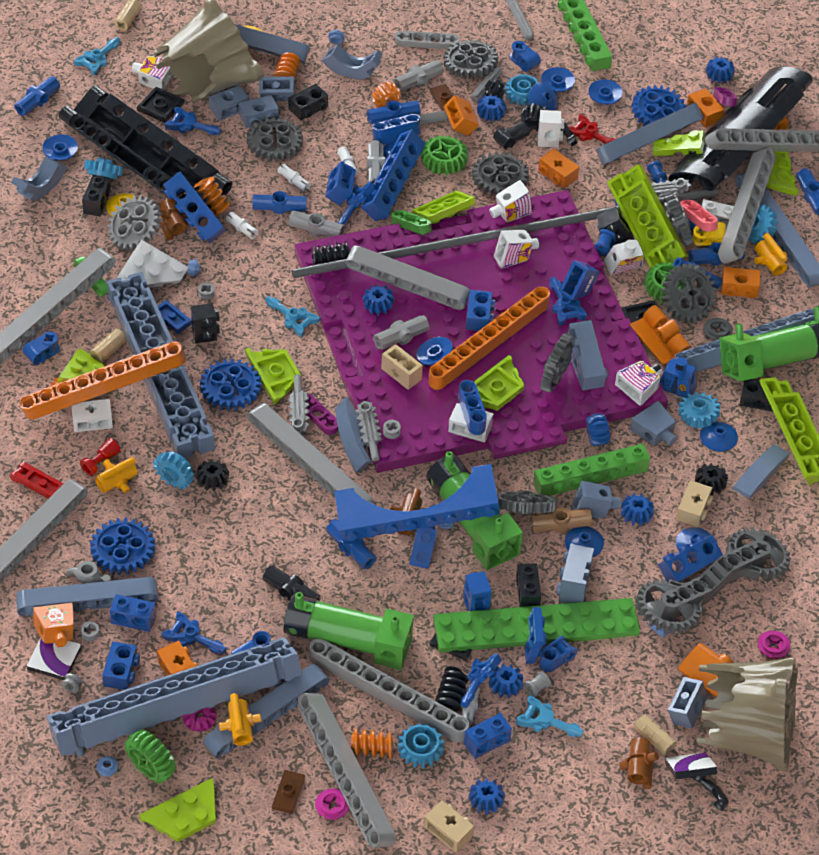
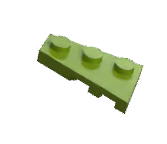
[652,130,705,156]
[766,151,799,196]

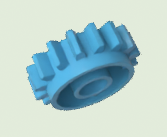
[505,74,540,107]
[83,158,124,180]
[748,205,779,244]
[679,392,720,428]
[153,452,194,490]
[398,723,444,769]

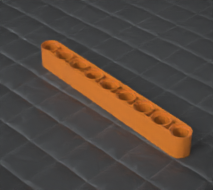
[429,287,550,390]
[19,341,186,420]

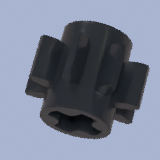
[484,79,505,98]

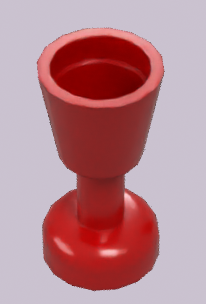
[80,438,121,476]

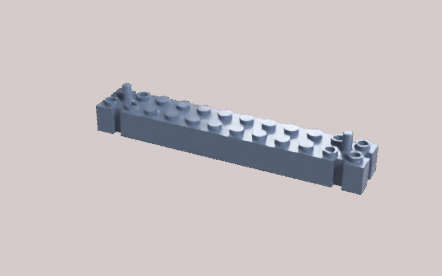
[107,272,215,458]
[46,637,302,757]

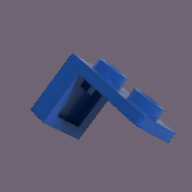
[409,526,439,569]

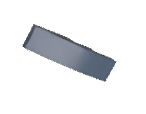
[335,397,371,473]
[733,444,790,499]

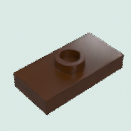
[430,84,453,111]
[272,770,305,814]

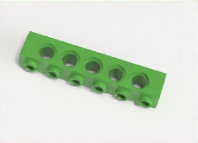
[557,0,612,71]
[533,444,650,496]

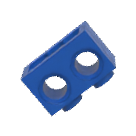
[325,161,356,205]
[466,290,495,331]
[463,571,492,611]
[110,594,156,632]
[102,641,140,690]
[464,713,512,759]

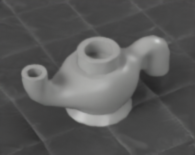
[66,561,110,584]

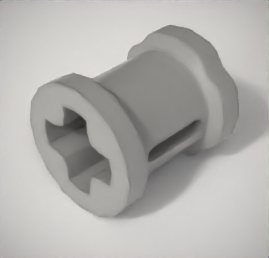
[524,671,551,697]

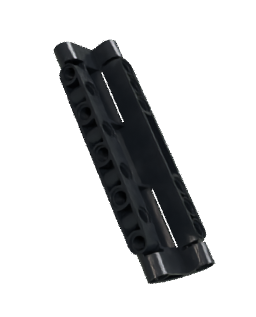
[669,67,813,191]
[59,85,233,213]

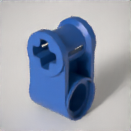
[510,41,541,72]
[594,229,617,257]
[23,331,60,366]
[539,636,578,672]

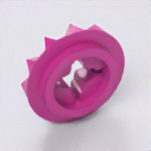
[757,630,790,660]
[183,707,216,732]
[315,789,349,821]

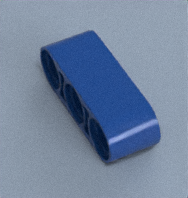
[372,114,421,145]
[458,380,487,435]

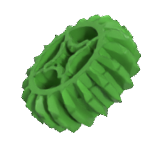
[421,135,468,176]
[644,261,690,303]
[125,729,176,783]

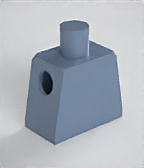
[630,401,677,446]
[572,481,621,518]

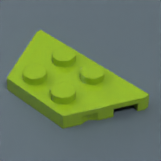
[57,348,105,383]
[245,348,301,405]
[458,355,524,410]
[139,778,216,842]

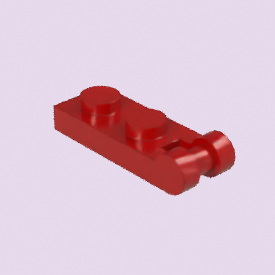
[9,462,64,499]

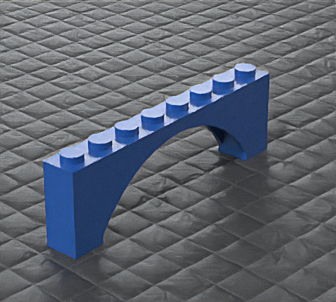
[334,464,500,541]

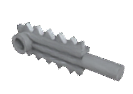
[651,178,691,198]
[288,375,310,434]
[355,401,382,461]

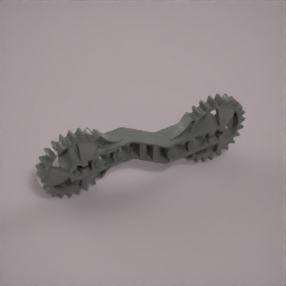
[635,527,791,635]

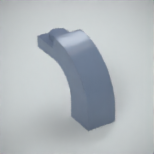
[322,44,383,79]
[11,157,67,200]

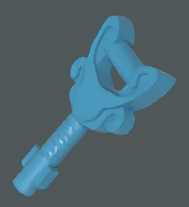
[74,37,120,75]
[265,296,320,337]
[516,696,584,738]

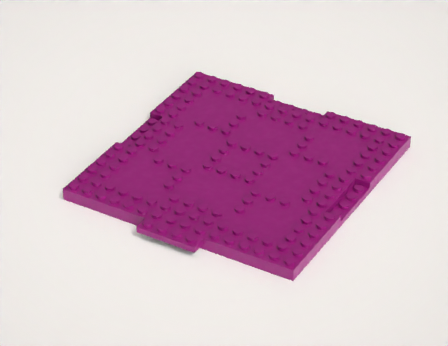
[295,190,668,473]

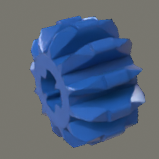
[706,56,735,84]
[477,94,506,123]
[363,283,395,316]
[586,413,611,446]
[621,493,654,526]
[488,663,524,699]
[468,777,505,815]

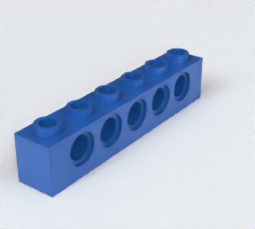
[361,129,425,221]

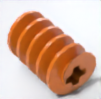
[273,52,301,79]
[194,177,230,217]
[350,728,395,759]

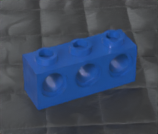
[657,534,723,583]

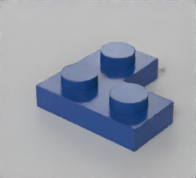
[158,300,192,334]
[524,607,546,664]

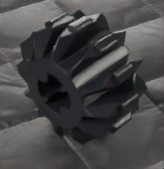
[521,103,548,132]
[196,459,229,492]
[695,463,728,495]

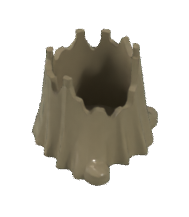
[153,0,264,104]
[697,658,798,771]

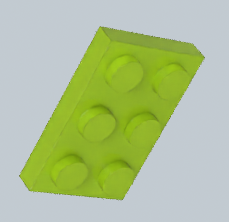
[412,190,476,224]

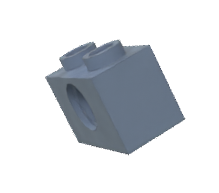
[259,77,296,101]
[209,85,249,121]
[239,95,278,128]
[668,677,708,729]

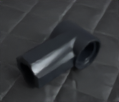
[493,122,530,150]

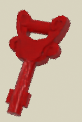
[569,114,616,144]

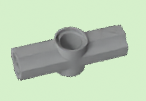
[393,60,444,92]
[367,140,385,184]
[288,211,344,237]
[373,315,429,350]

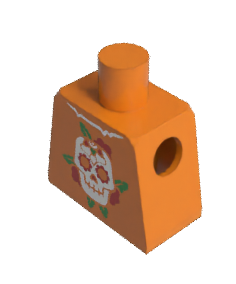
[33,603,73,647]

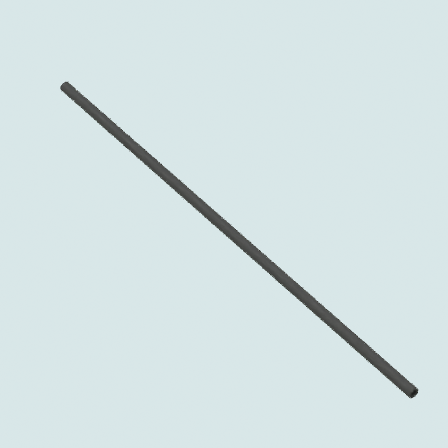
[292,188,718,278]

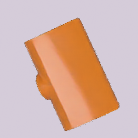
[629,305,691,365]
[678,643,733,698]

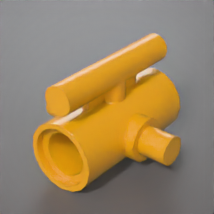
[754,233,788,276]
[95,456,138,494]
[219,693,262,746]

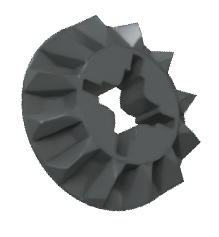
[703,318,733,341]

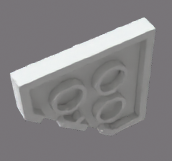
[117,240,188,288]

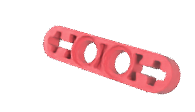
[680,200,718,231]

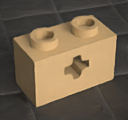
[381,344,423,390]
[676,480,714,527]
[424,800,474,853]

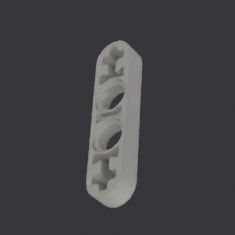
[394,31,460,49]

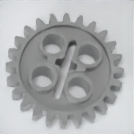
[107,195,163,252]

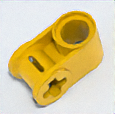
[692,222,726,246]

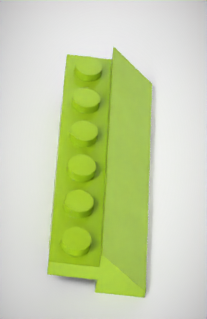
[607,164,688,268]
[760,377,819,486]

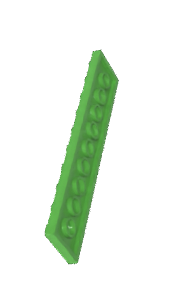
[433,598,640,653]

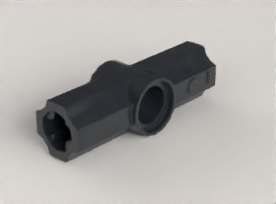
[262,565,321,601]

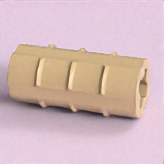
[114,0,141,31]
[90,328,127,363]
[634,714,677,756]

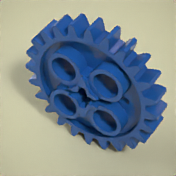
[631,85,687,127]
[200,358,261,411]
[90,517,155,575]

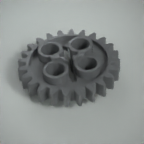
[443,39,498,80]
[246,116,303,162]
[472,151,529,196]
[662,190,693,246]
[660,263,717,323]
[540,333,575,393]
[497,490,557,514]

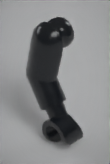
[561,121,578,147]
[693,776,729,811]

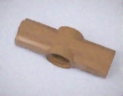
[531,507,592,533]

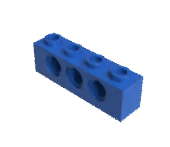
[163,172,226,243]

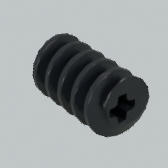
[312,242,350,265]
[436,666,469,712]

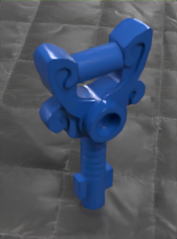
[165,107,222,136]
[338,181,375,225]
[549,277,587,325]
[161,611,227,654]
[461,653,502,708]

